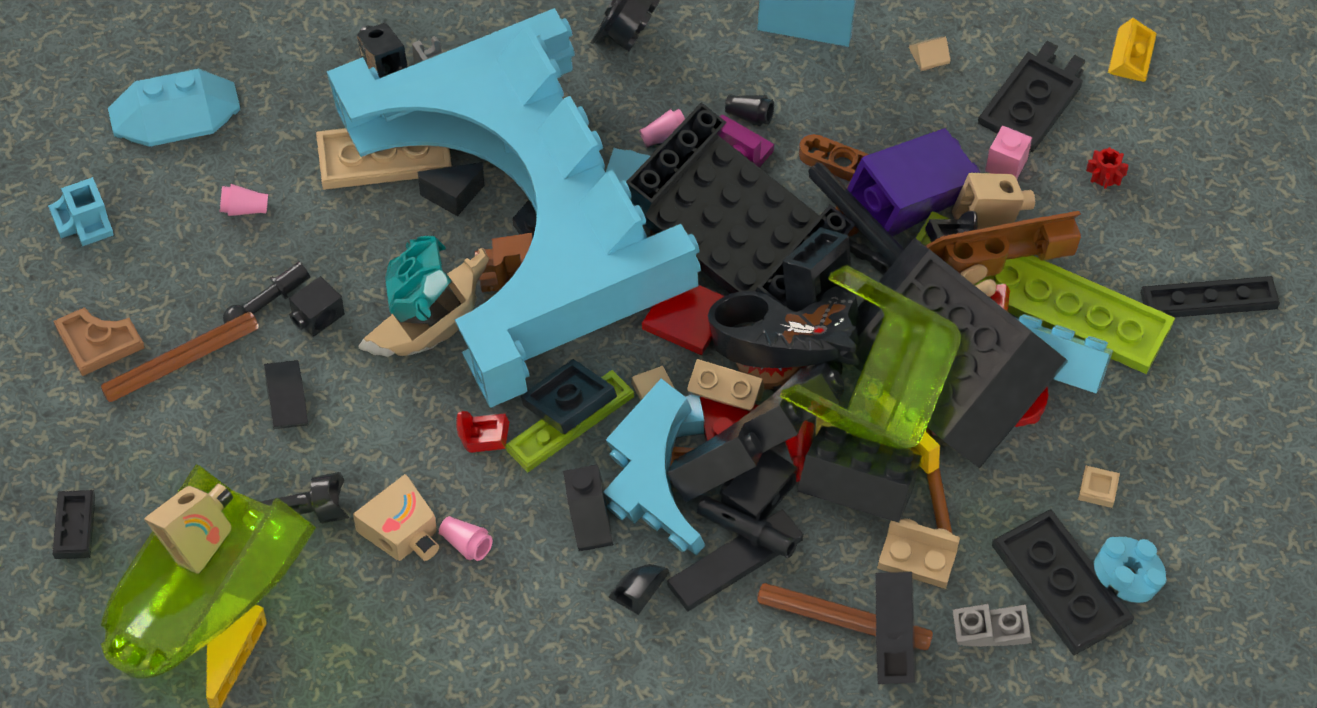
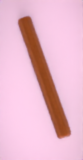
[101,312,259,402]
[758,583,933,650]

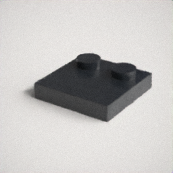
[520,359,617,435]

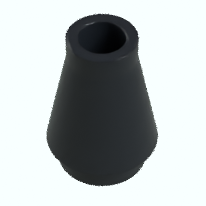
[725,94,774,126]

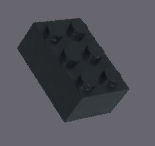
[797,425,922,523]

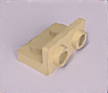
[687,359,765,411]
[877,519,960,589]

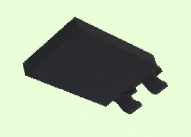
[978,40,1086,153]

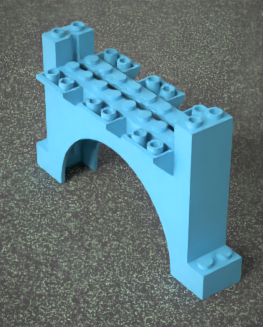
[327,8,701,408]

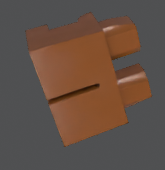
[475,233,533,292]

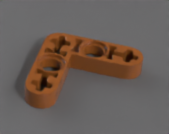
[799,134,869,236]

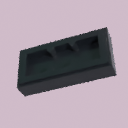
[53,490,95,559]

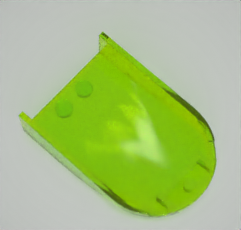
[101,464,316,679]

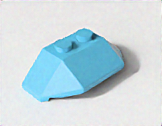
[108,69,241,147]

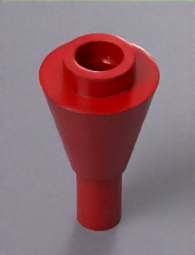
[785,419,815,482]

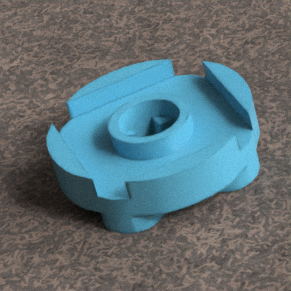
[1094,537,1166,603]

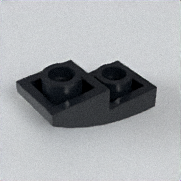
[264,360,308,429]

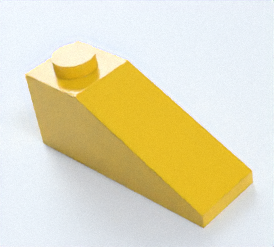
[206,593,267,708]

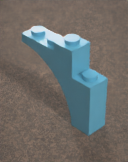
[603,378,705,556]

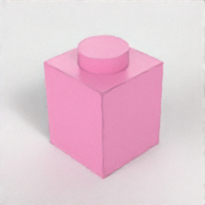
[985,125,1032,179]

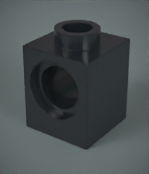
[289,276,345,337]

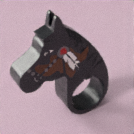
[708,286,860,368]

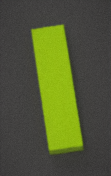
[506,370,634,473]

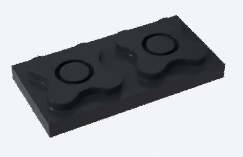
[992,509,1134,656]

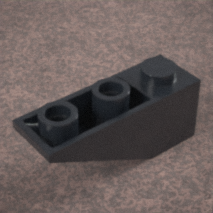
[876,572,917,684]

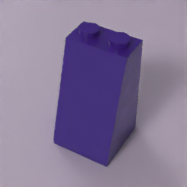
[847,128,980,237]

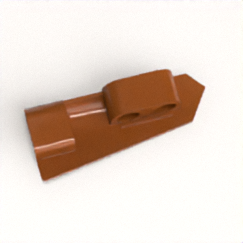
[926,211,1081,277]

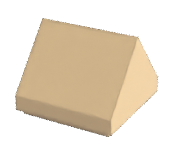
[909,37,950,71]

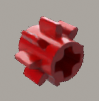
[1086,147,1129,189]

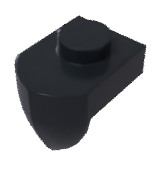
[925,211,978,242]

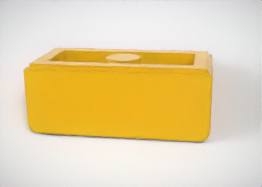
[1108,18,1157,82]

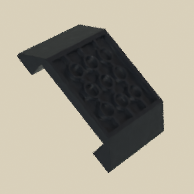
[626,102,856,307]
[854,237,1068,468]

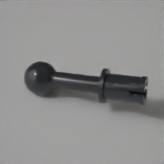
[223,261,311,324]

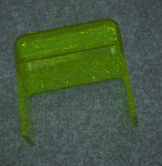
[779,265,961,449]

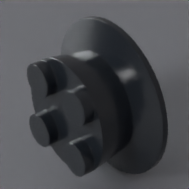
[590,0,660,52]

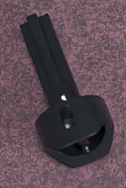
[246,472,349,525]

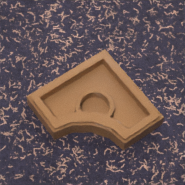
[53,307,145,376]

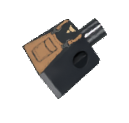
[357,23,408,78]

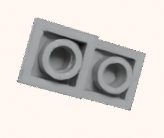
[953,604,1032,647]

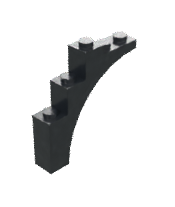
[667,361,844,502]

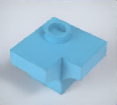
[48,177,114,246]

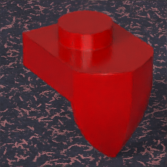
[456,411,510,453]

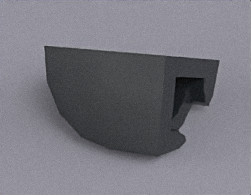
[609,564,669,615]

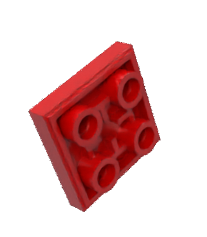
[642,285,724,355]

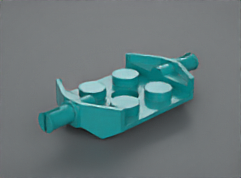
[385,236,452,323]

